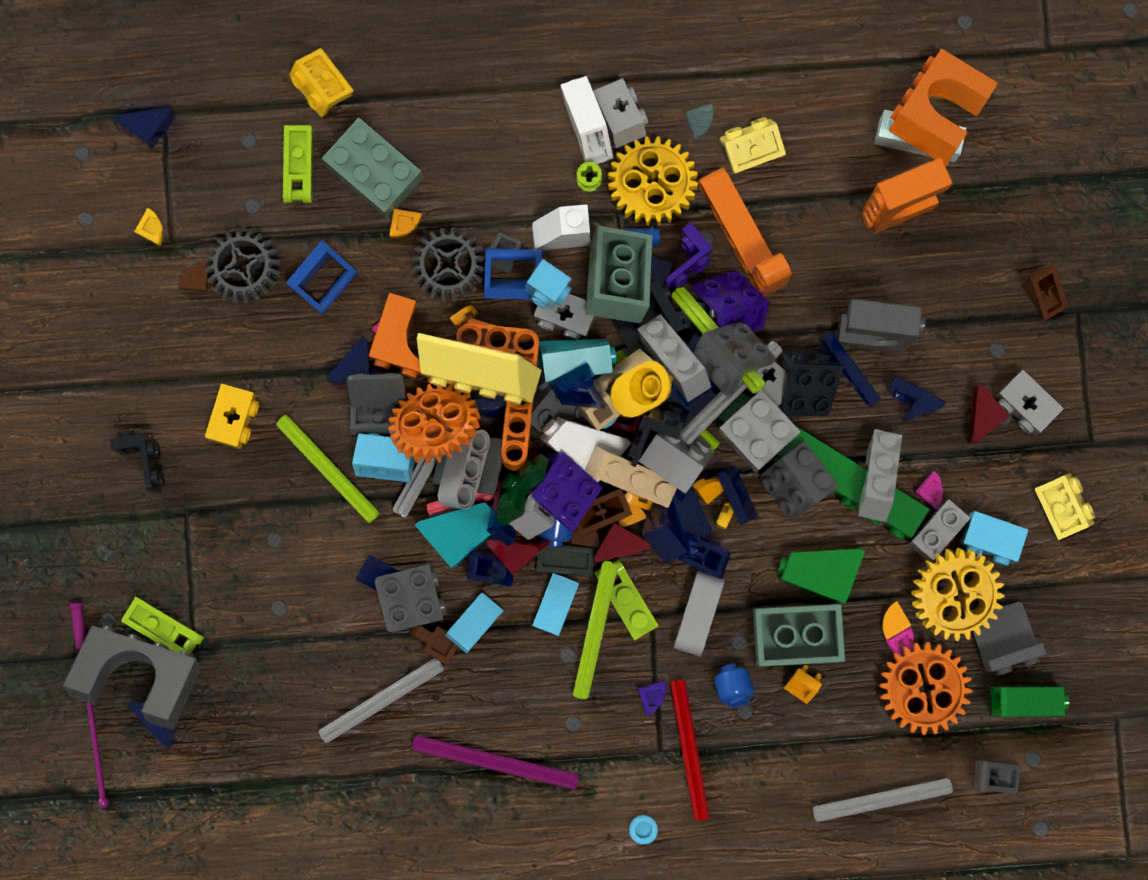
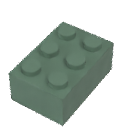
[322,117,424,219]
[586,226,652,324]
[753,604,845,667]

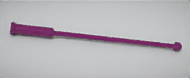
[69,603,109,808]

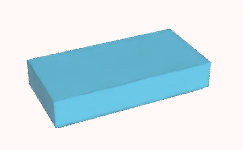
[532,573,579,636]
[445,593,503,654]

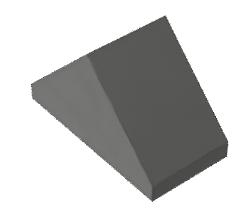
[973,760,1021,794]

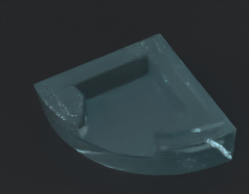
[686,104,714,140]

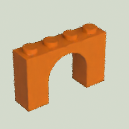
[889,48,998,166]
[862,158,953,234]
[369,293,496,393]

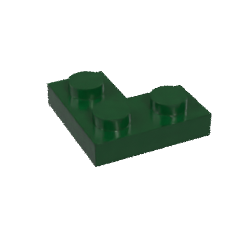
[495,454,549,526]

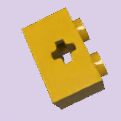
[205,384,259,449]

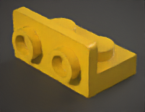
[289,48,354,117]

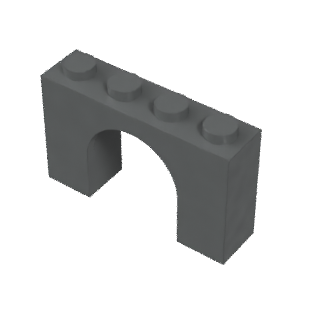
[836,299,925,354]
[63,625,201,730]

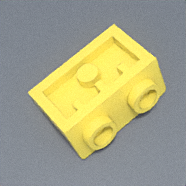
[720,118,786,174]
[1035,473,1095,540]

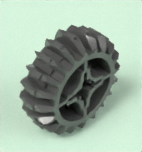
[411,228,485,303]
[205,229,281,304]

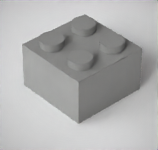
[718,390,800,473]
[639,426,715,494]

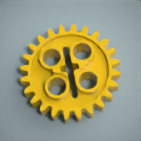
[608,136,698,226]
[911,548,1005,641]

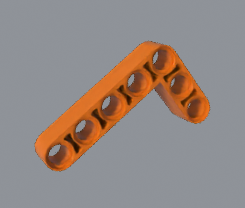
[697,167,792,297]
[457,323,539,471]

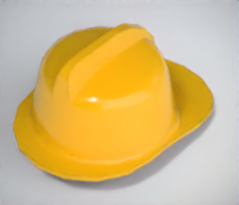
[611,361,674,417]

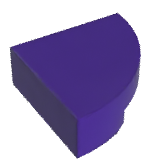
[638,681,666,716]

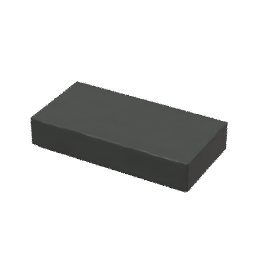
[536,545,595,577]

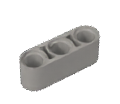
[437,429,490,509]
[674,570,725,657]

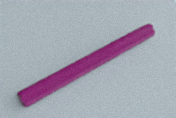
[412,735,579,789]

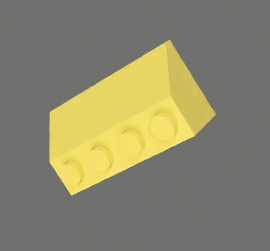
[417,333,542,405]

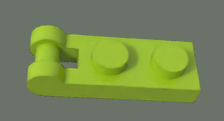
[283,125,313,203]
[594,558,659,641]
[121,597,204,655]

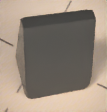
[489,232,524,273]

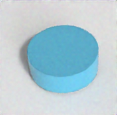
[629,815,658,844]

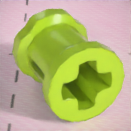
[577,162,602,192]

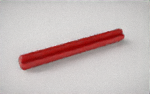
[670,679,709,821]

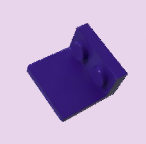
[664,223,712,291]
[692,271,770,332]
[532,452,603,531]

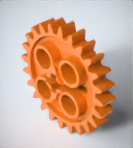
[388,384,480,464]
[878,642,972,735]

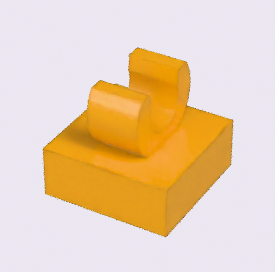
[784,665,822,704]

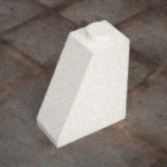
[561,76,613,164]
[532,205,590,250]
[540,417,631,483]

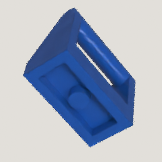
[286,241,358,315]
[484,248,542,300]

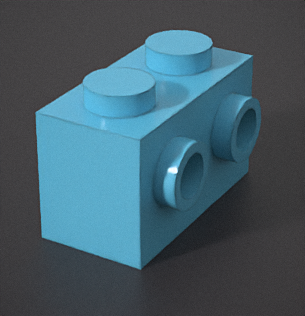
[524,259,572,309]
[352,433,415,483]
[959,511,1028,566]

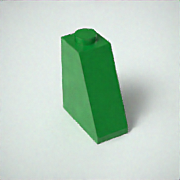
[777,549,865,605]
[990,687,1069,717]

